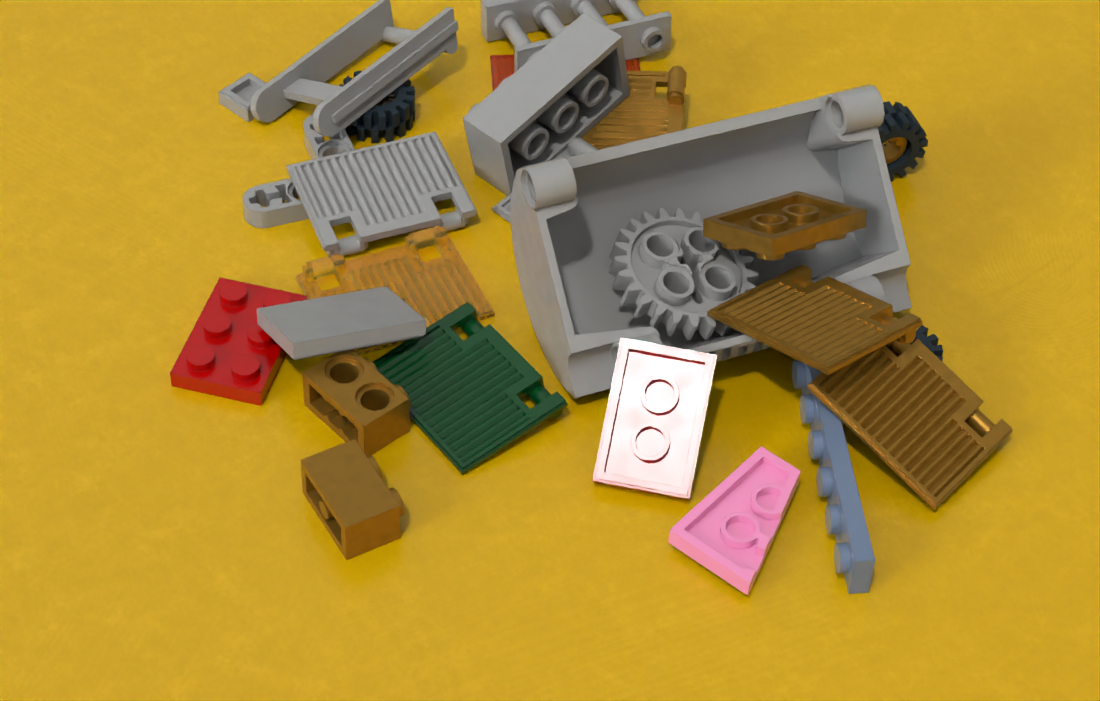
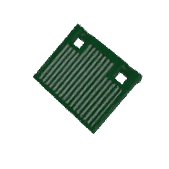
[373,302,568,475]

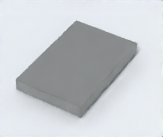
[257,286,426,360]

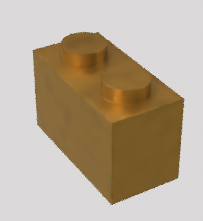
[301,439,405,560]

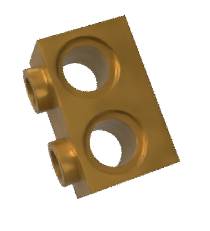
[302,349,411,456]

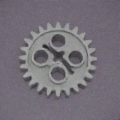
[608,207,759,340]

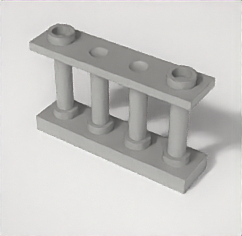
[481,0,672,73]

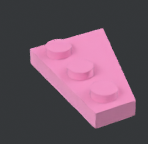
[668,446,801,596]

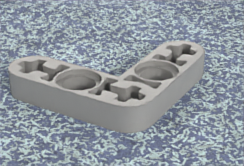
[242,114,355,228]

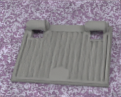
[286,131,477,259]

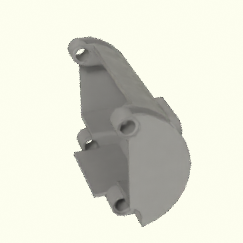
[510,84,912,398]

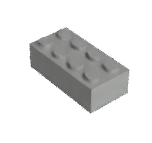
[463,13,630,196]

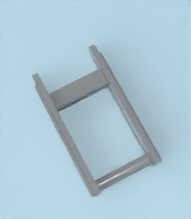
[250,0,459,137]

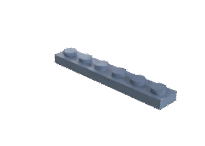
[792,360,875,594]

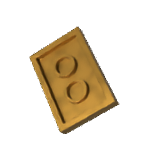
[703,191,867,261]

